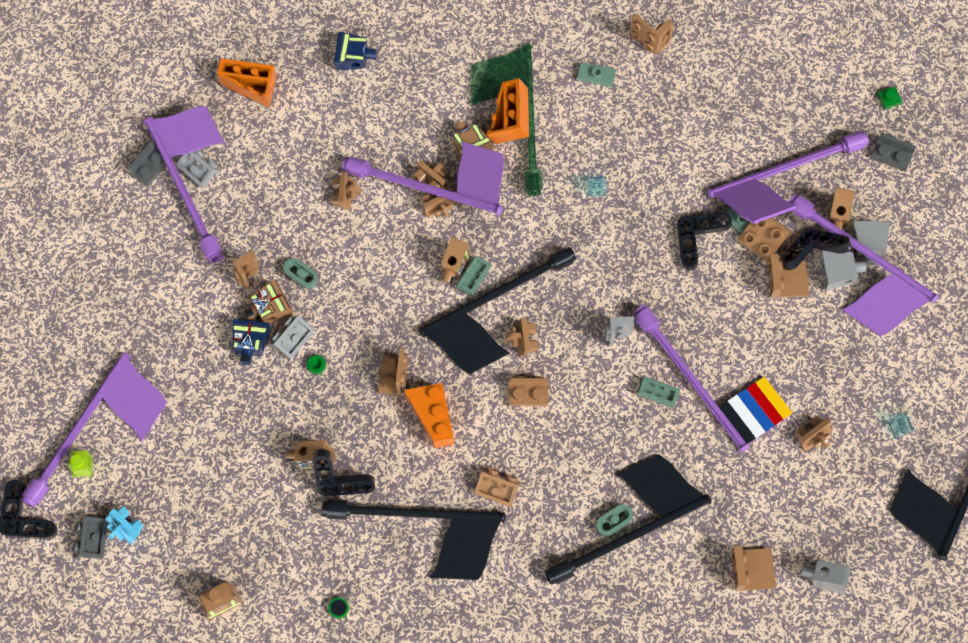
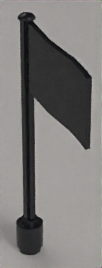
[418,247,576,375]
[544,454,712,585]
[889,469,968,561]
[322,499,506,580]

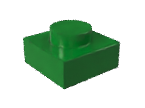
[877,87,903,110]

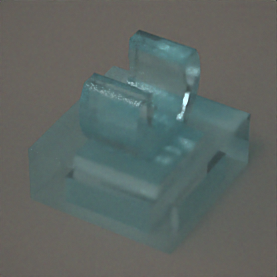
[587,176,607,197]
[888,413,915,439]

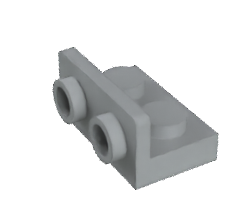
[176,149,222,188]
[270,315,315,360]
[605,317,634,347]

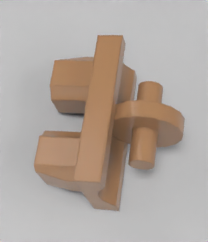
[413,160,446,195]
[330,172,362,210]
[422,186,457,218]
[506,318,539,357]
[796,416,832,452]

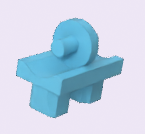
[105,506,143,545]

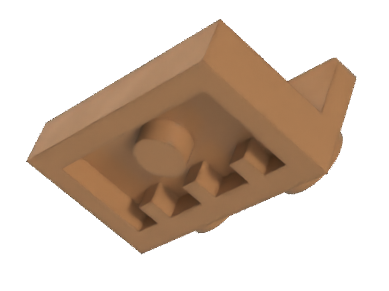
[232,250,260,289]
[509,376,548,406]
[474,467,521,507]

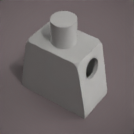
[850,221,890,265]
[819,251,866,291]
[802,560,850,596]

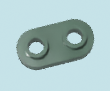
[284,258,318,289]
[596,505,633,537]

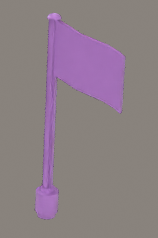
[144,106,225,263]
[708,131,869,224]
[342,141,504,216]
[789,194,939,336]
[20,352,167,508]

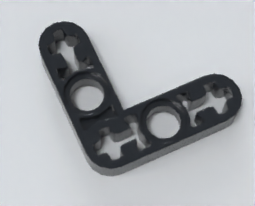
[677,212,732,271]
[780,229,852,270]
[313,449,375,496]
[0,480,58,540]

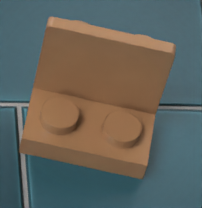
[630,13,674,55]
[738,217,793,262]
[767,254,809,298]
[378,347,409,396]
[731,546,776,591]

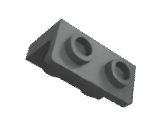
[870,133,916,172]
[128,141,166,187]
[73,516,107,560]

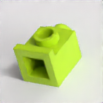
[68,450,93,477]

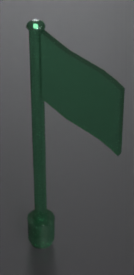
[471,44,543,196]

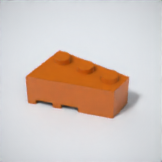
[217,58,277,108]
[486,78,529,144]
[404,383,454,448]

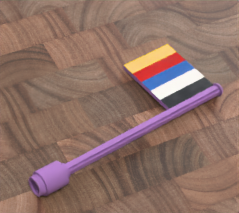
[633,305,793,452]

